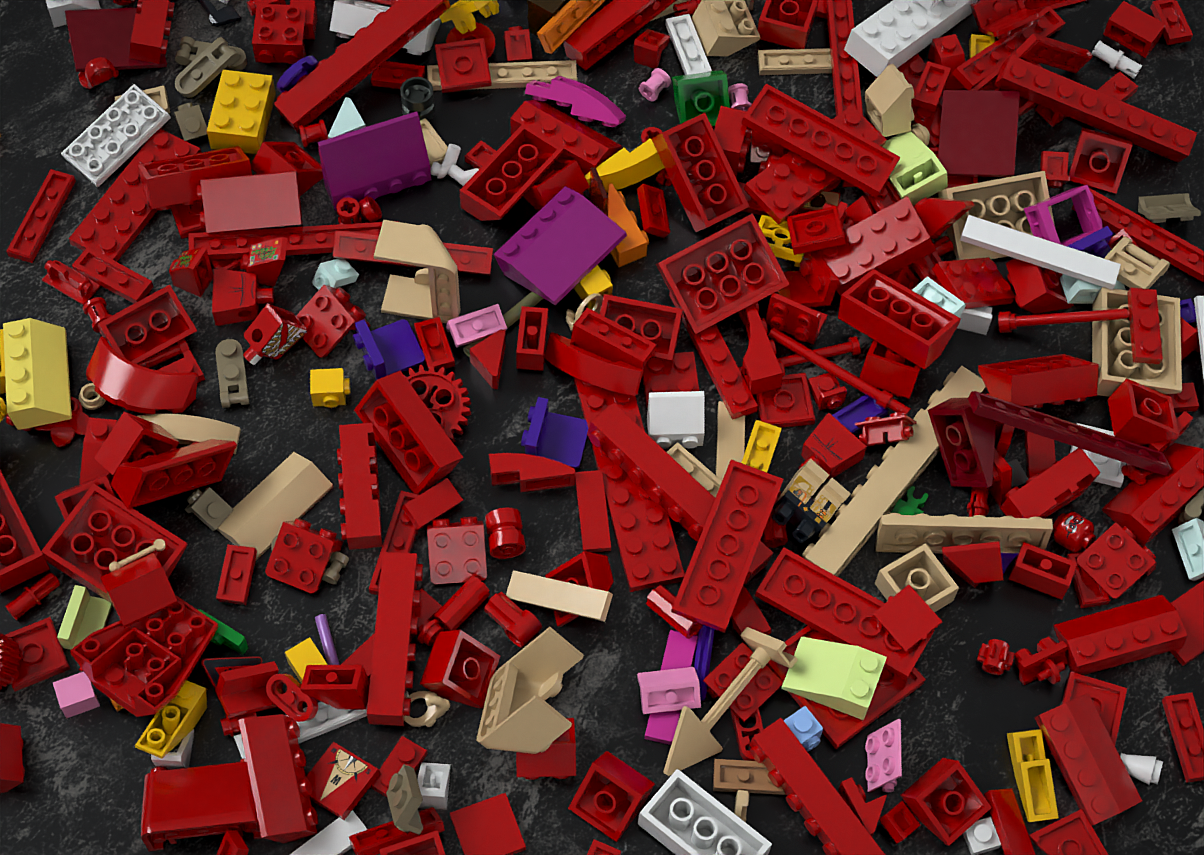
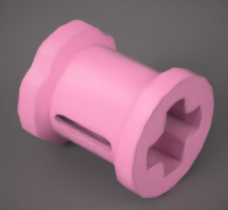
[639,68,671,101]
[728,84,752,111]

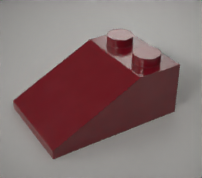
[928,398,996,487]

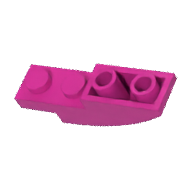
[525,76,626,127]

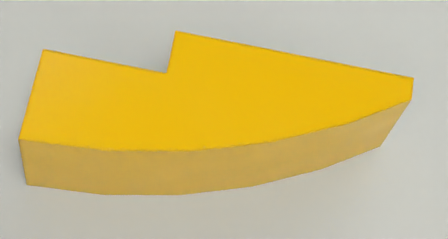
[585,139,665,196]
[1007,729,1059,822]

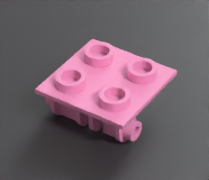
[865,719,902,792]

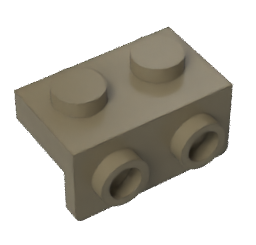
[386,764,423,835]

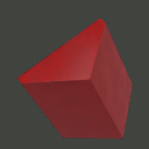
[100,553,178,628]

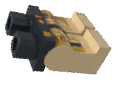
[772,459,851,543]

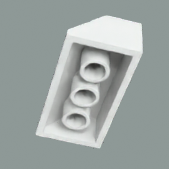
[330,0,441,55]

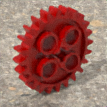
[404,364,471,443]

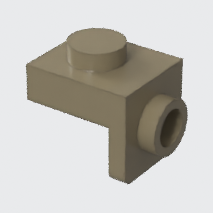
[174,102,207,141]
[184,487,234,531]

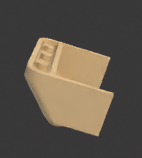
[374,220,460,323]
[477,627,584,754]

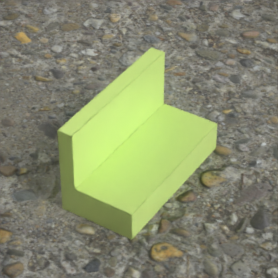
[57,585,113,650]

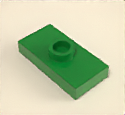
[198,609,248,656]

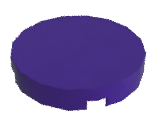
[276,56,319,94]

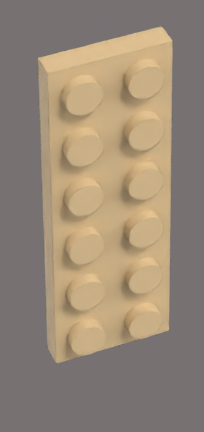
[875,513,1053,555]

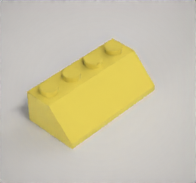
[3,318,72,430]

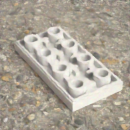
[61,84,171,187]

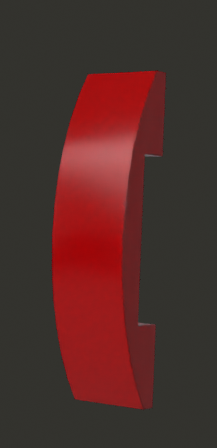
[545,332,643,396]

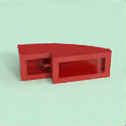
[489,453,576,492]

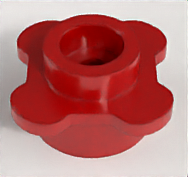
[1121,464,1152,485]

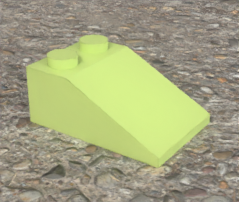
[781,637,887,720]

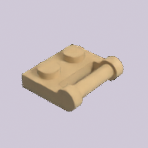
[1104,236,1170,289]

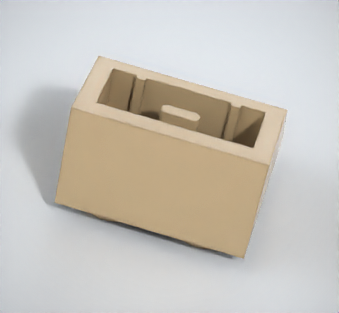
[691,0,761,56]
[865,64,914,137]

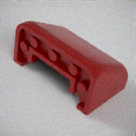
[141,758,262,851]

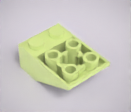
[882,132,948,206]

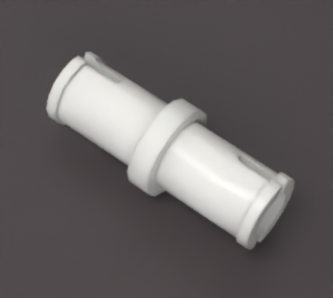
[1091,41,1142,79]

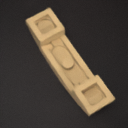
[137,414,241,454]

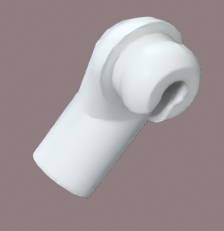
[431,144,461,178]

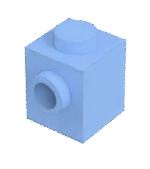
[784,706,823,752]

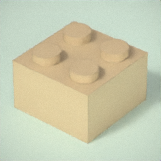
[875,543,959,612]

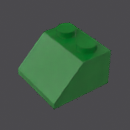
[672,70,730,127]

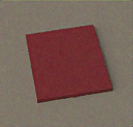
[65,7,167,72]
[938,90,1020,177]

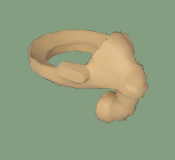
[566,293,603,332]
[404,691,450,727]

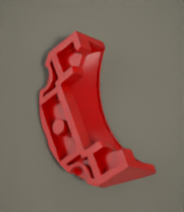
[86,336,198,414]

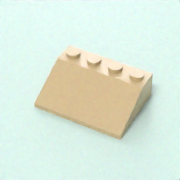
[938,171,1055,260]
[1092,287,1182,397]

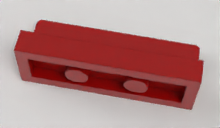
[571,308,657,375]

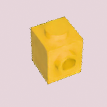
[574,265,613,310]
[310,368,350,408]

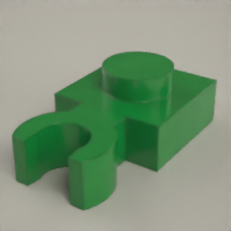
[891,486,928,515]

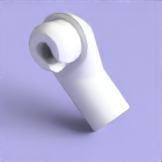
[448,164,479,186]

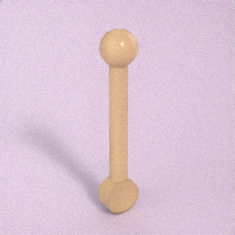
[109,539,166,572]

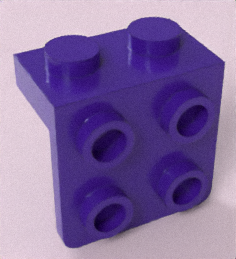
[353,319,425,380]
[521,397,588,469]

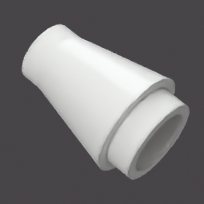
[1120,753,1163,785]

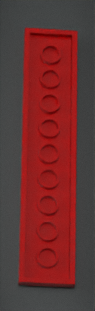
[573,377,685,592]

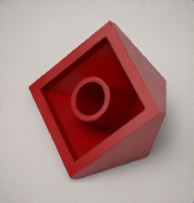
[942,541,1003,588]

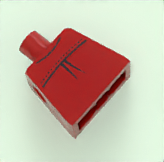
[212,269,274,326]
[799,413,867,480]

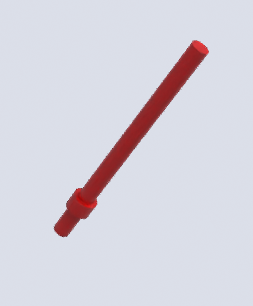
[768,328,911,416]

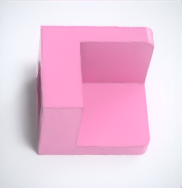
[53,672,100,719]

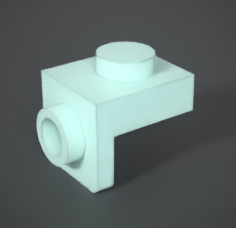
[312,259,359,290]

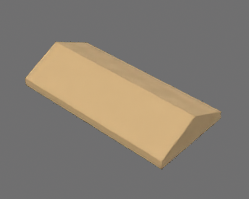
[217,452,333,560]

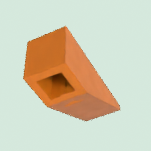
[608,183,649,267]

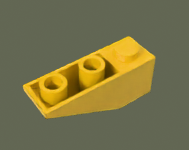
[135,680,207,759]

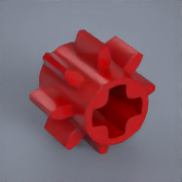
[977,639,1015,675]

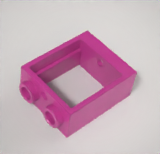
[1024,185,1103,246]

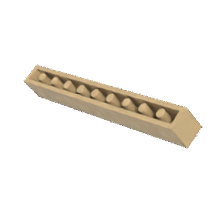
[802,366,987,577]

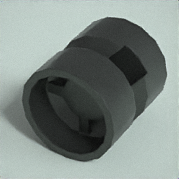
[401,77,435,121]

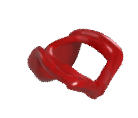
[78,57,119,89]

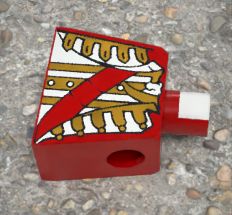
[243,303,309,365]

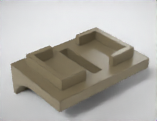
[1138,193,1201,223]

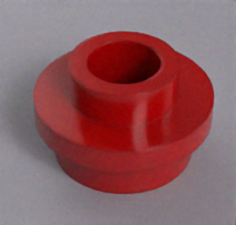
[418,619,444,646]

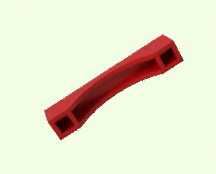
[737,301,785,395]

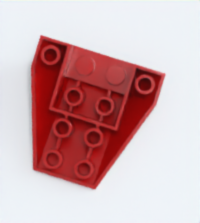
[70,596,218,717]

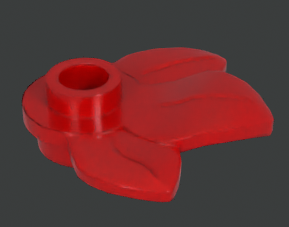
[35,397,89,447]

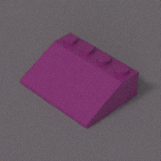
[317,111,431,211]
[494,186,627,305]

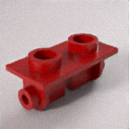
[42,260,101,305]
[855,412,917,447]

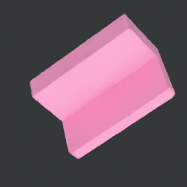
[446,304,507,348]
[637,667,701,714]

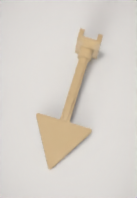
[663,627,798,776]

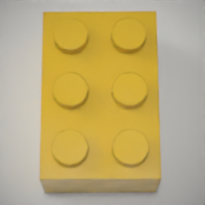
[207,70,276,154]

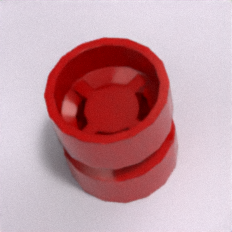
[485,508,526,559]

